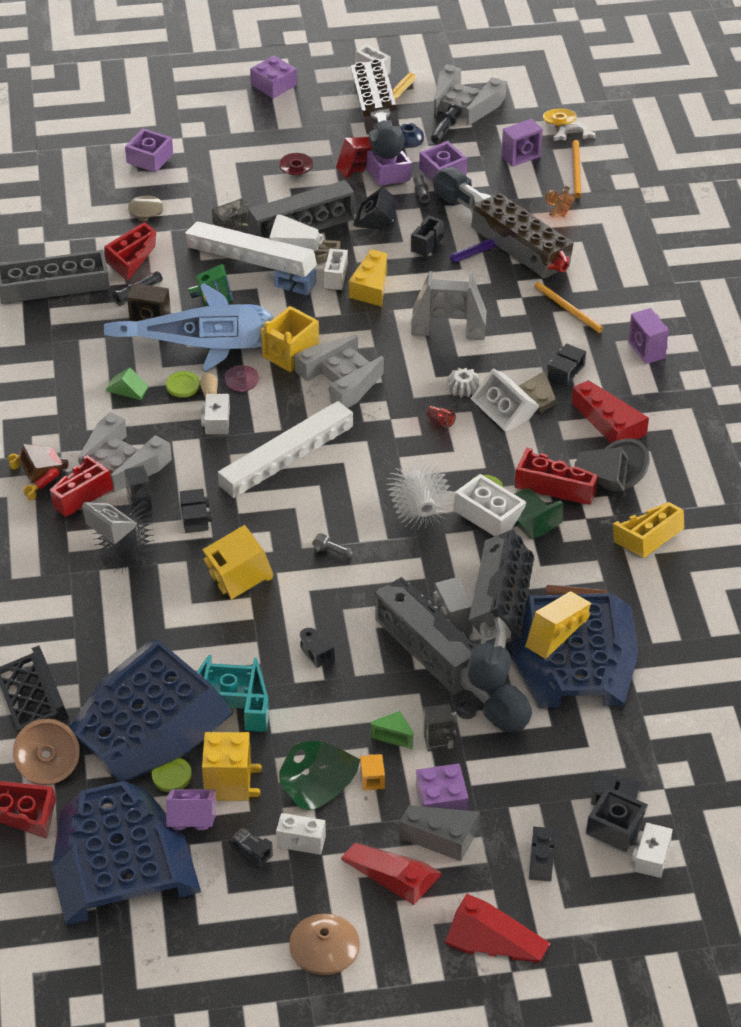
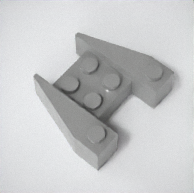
[434,64,507,126]
[411,271,487,340]
[294,335,384,408]
[78,412,172,493]

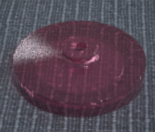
[225,365,259,392]

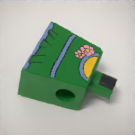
[189,264,234,305]

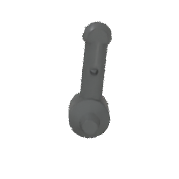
[312,533,353,559]

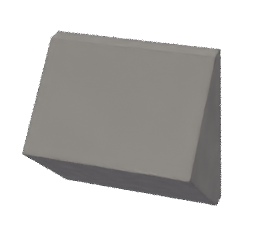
[82,502,137,544]

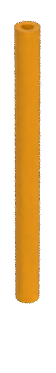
[572,140,581,198]
[534,282,603,333]

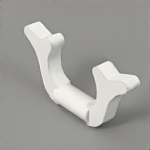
[554,123,595,141]

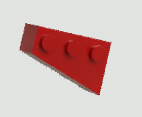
[336,137,372,178]
[104,222,157,281]
[50,455,114,517]

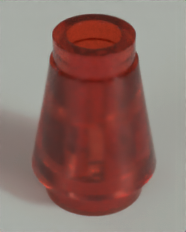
[427,406,456,427]

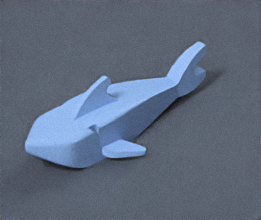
[104,283,275,371]

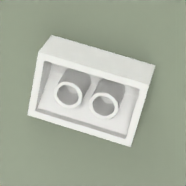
[470,369,539,432]
[453,474,526,536]

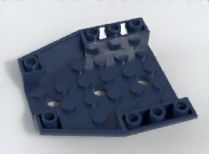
[510,593,639,708]
[69,640,233,782]
[52,781,201,925]

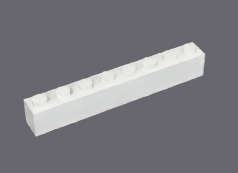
[185,221,317,277]
[218,401,353,498]

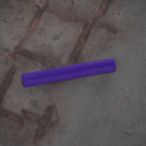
[450,239,497,262]

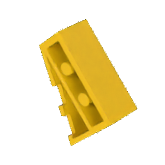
[349,249,387,307]
[613,502,684,558]
[525,591,591,659]

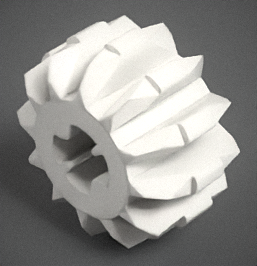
[448,367,480,398]

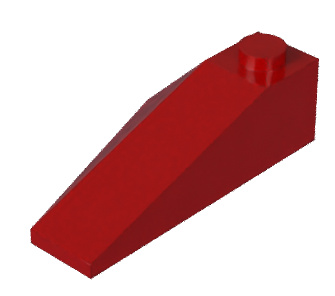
[341,843,441,905]
[445,893,550,963]

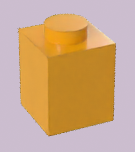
[360,754,385,791]

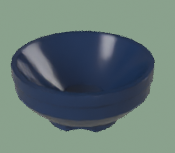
[400,123,424,148]

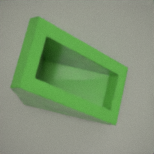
[106,367,148,400]
[371,711,414,749]

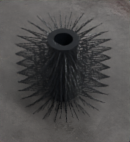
[92,500,155,573]

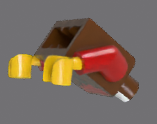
[8,444,69,500]

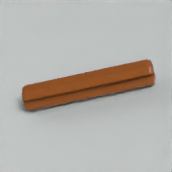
[545,585,606,595]

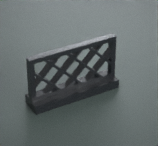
[0,645,69,733]

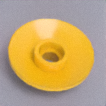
[543,109,577,127]

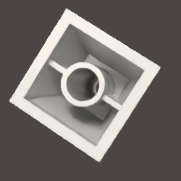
[269,215,323,251]

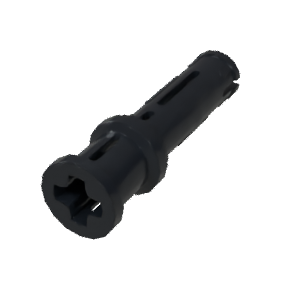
[430,104,462,144]
[112,271,163,306]

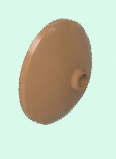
[13,719,80,785]
[289,914,360,975]

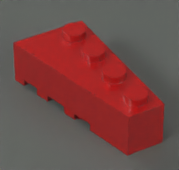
[572,380,649,443]
[514,447,598,505]
[0,781,56,839]

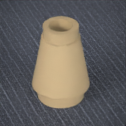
[199,373,218,399]

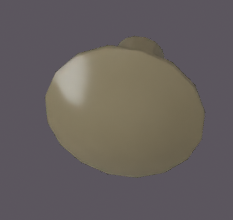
[128,195,163,221]

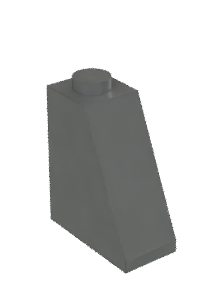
[575,447,629,492]

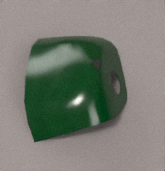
[279,740,361,810]

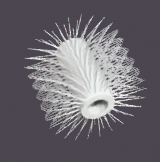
[386,458,455,529]

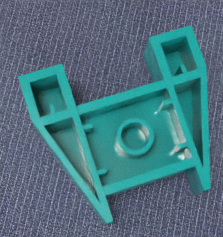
[197,655,269,732]

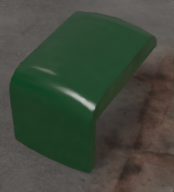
[514,488,563,539]

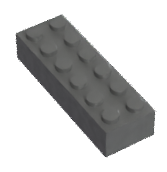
[249,180,354,239]
[0,250,110,304]

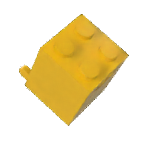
[261,306,319,372]
[203,525,273,600]
[202,732,262,801]

